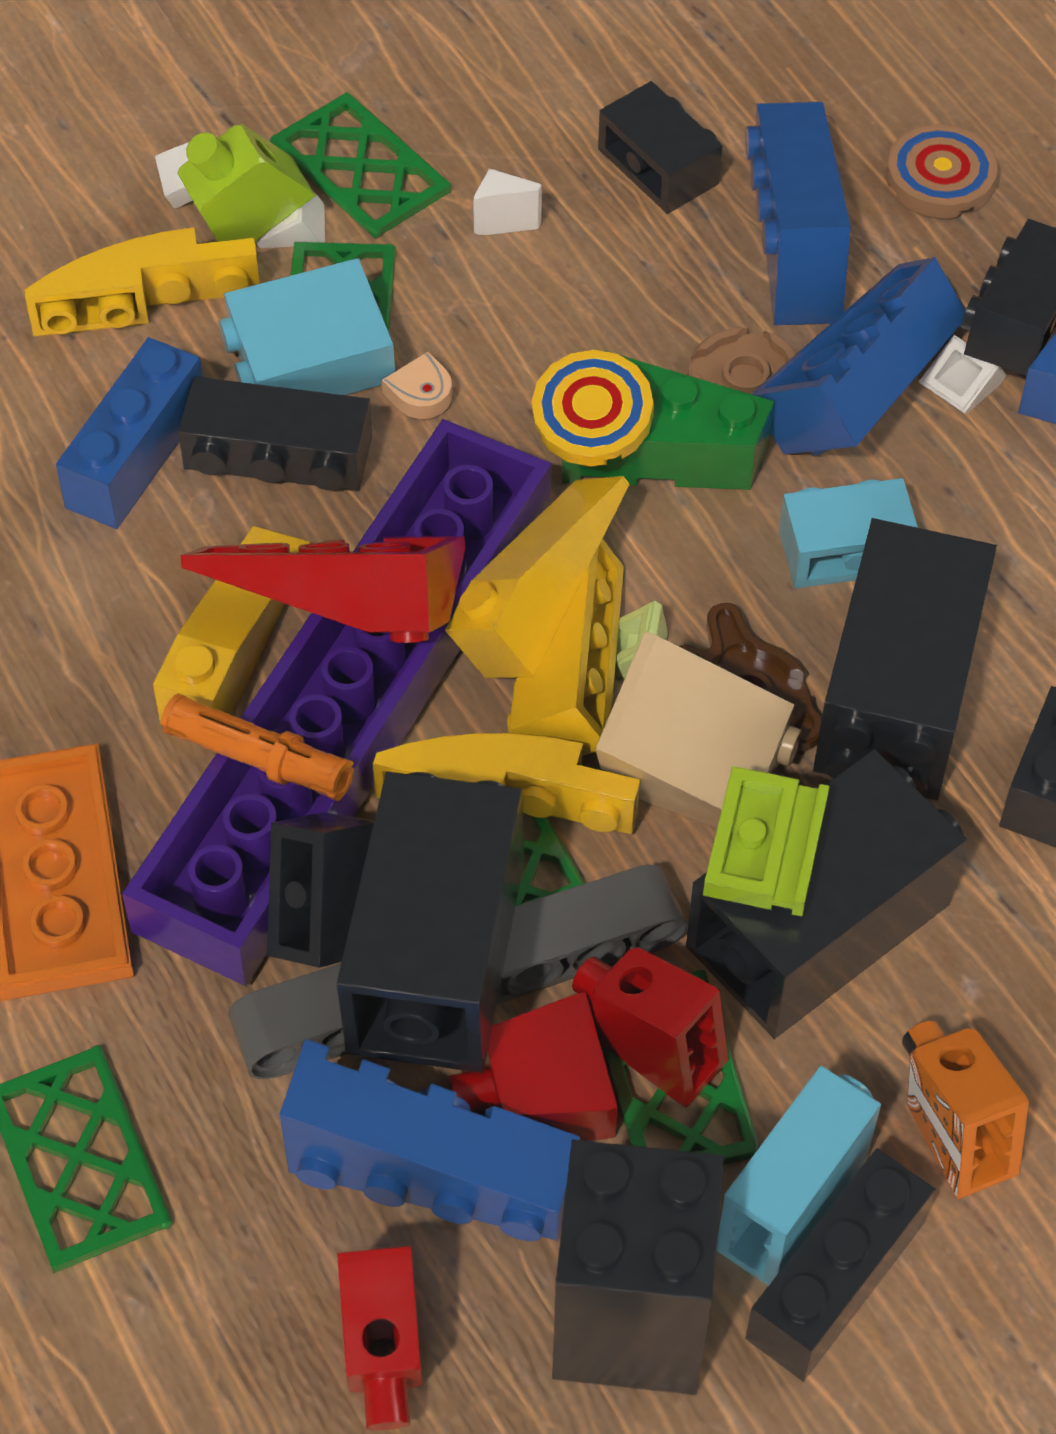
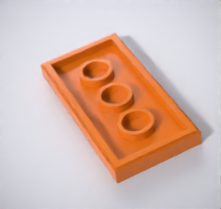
[0,743,134,1001]

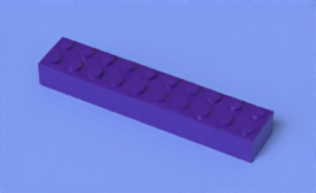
[122,419,551,986]

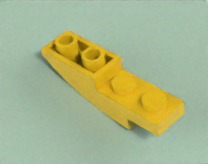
[25,227,260,336]
[373,733,641,835]

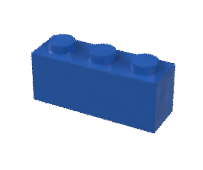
[56,337,203,529]

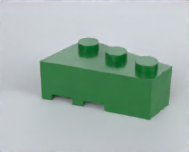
[562,351,775,490]

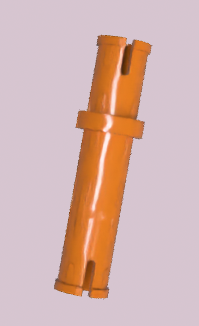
[161,693,354,801]

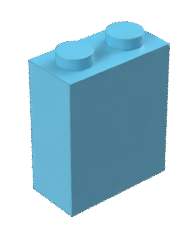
[218,258,395,395]
[716,1065,881,1286]

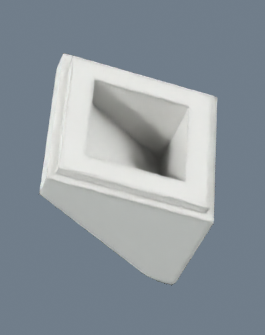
[473,169,542,235]
[255,193,325,248]
[919,335,1007,415]

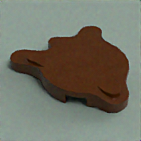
[679,602,822,751]

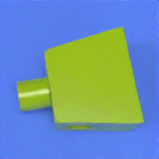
[177,124,316,242]

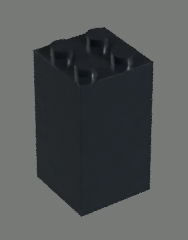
[813,518,997,801]
[686,749,968,1040]
[336,771,524,1073]
[552,1139,724,1395]

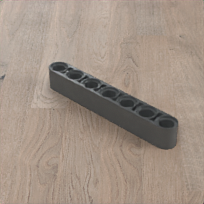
[228,864,688,1079]

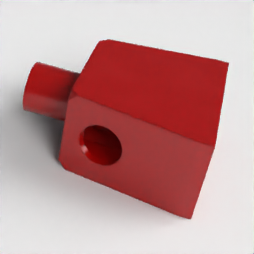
[572,947,728,1108]
[448,992,618,1141]
[337,1246,422,1430]

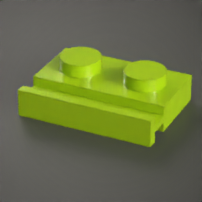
[703,766,829,916]

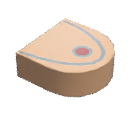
[382,352,452,419]

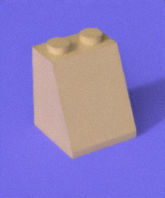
[595,631,802,828]

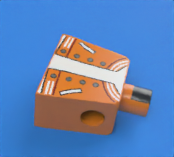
[902,1021,1029,1200]

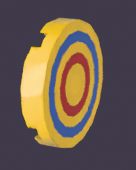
[531,350,654,467]

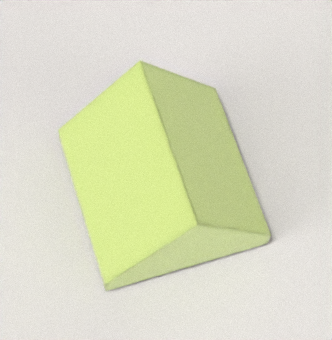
[614,601,668,679]

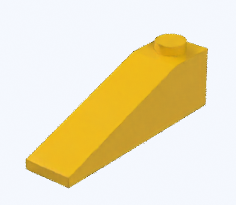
[445,476,630,678]
[153,526,310,725]
[507,539,624,755]

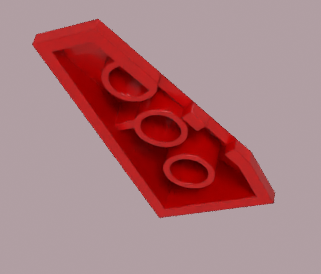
[180,536,465,643]

